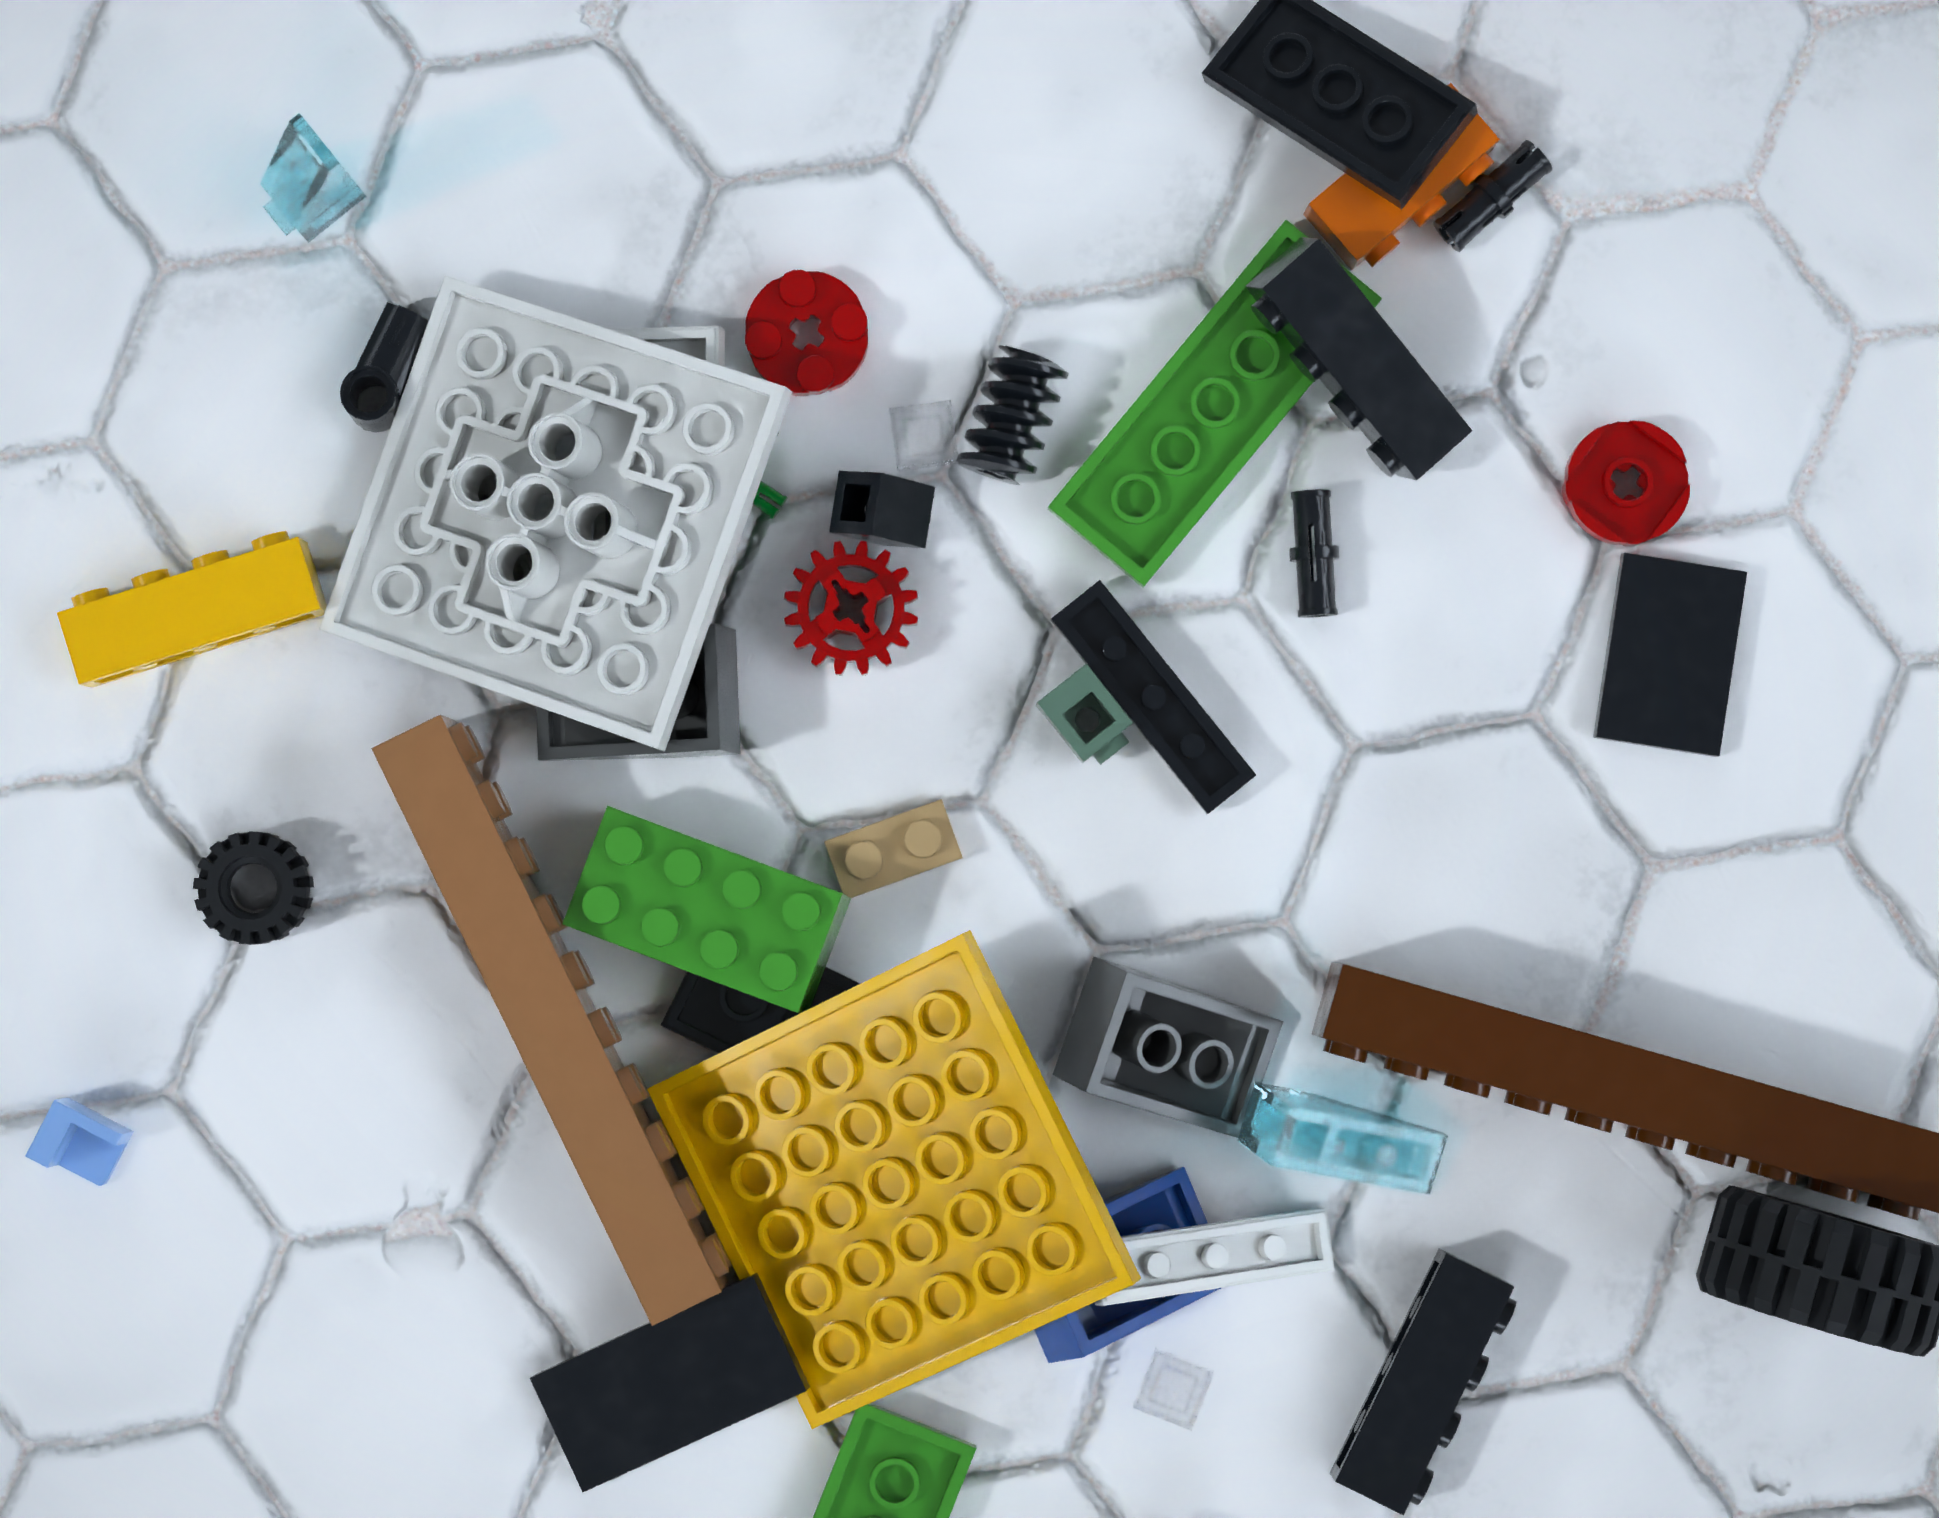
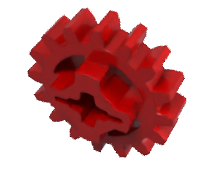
[784,541,918,676]

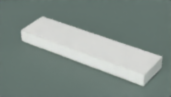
[1095,1207,1334,1306]

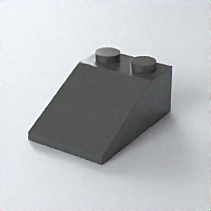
[536,623,741,761]
[1053,957,1284,1139]

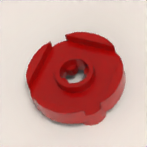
[745,270,868,396]
[1562,421,1690,547]

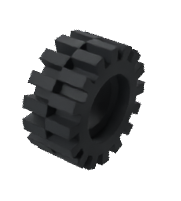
[193,831,314,945]

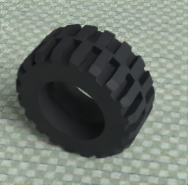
[1696,1185,1939,1357]

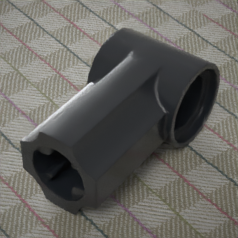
[340,302,429,433]

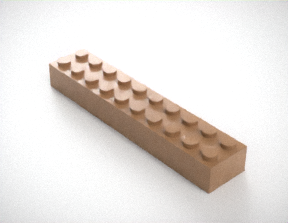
[371,714,733,1326]

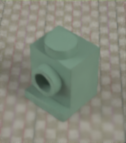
[1036,664,1133,765]

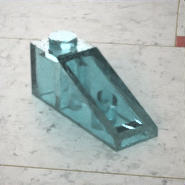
[260,113,367,243]
[1237,1082,1448,1195]

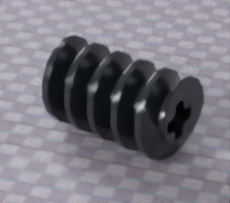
[956,345,1069,485]

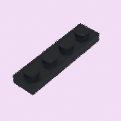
[1051,580,1256,815]

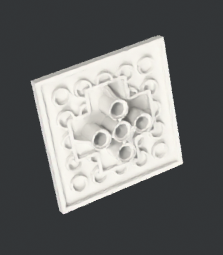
[319,275,792,751]

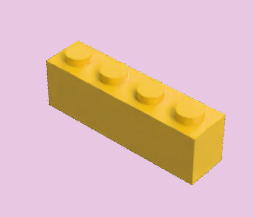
[57,531,327,688]

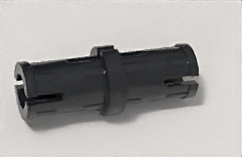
[1433,140,1552,252]
[1289,489,1339,618]

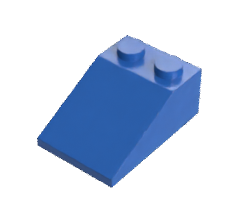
[1034,1167,1221,1363]

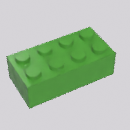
[562,806,851,1014]

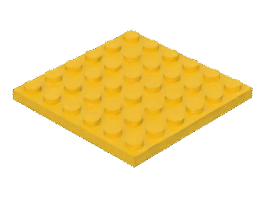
[647,930,1141,1429]

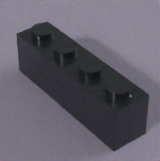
[1245,237,1472,480]
[1329,1248,1517,1516]

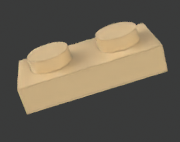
[824,799,963,898]

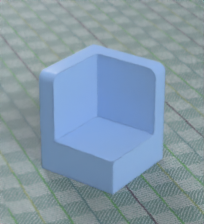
[25,1097,134,1186]

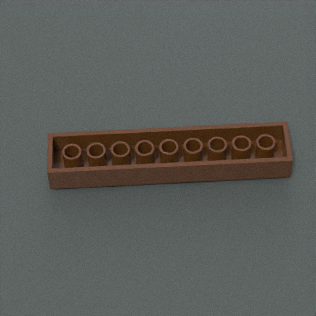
[1311,962,1939,1221]

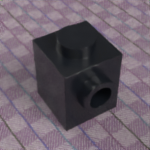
[829,470,935,548]

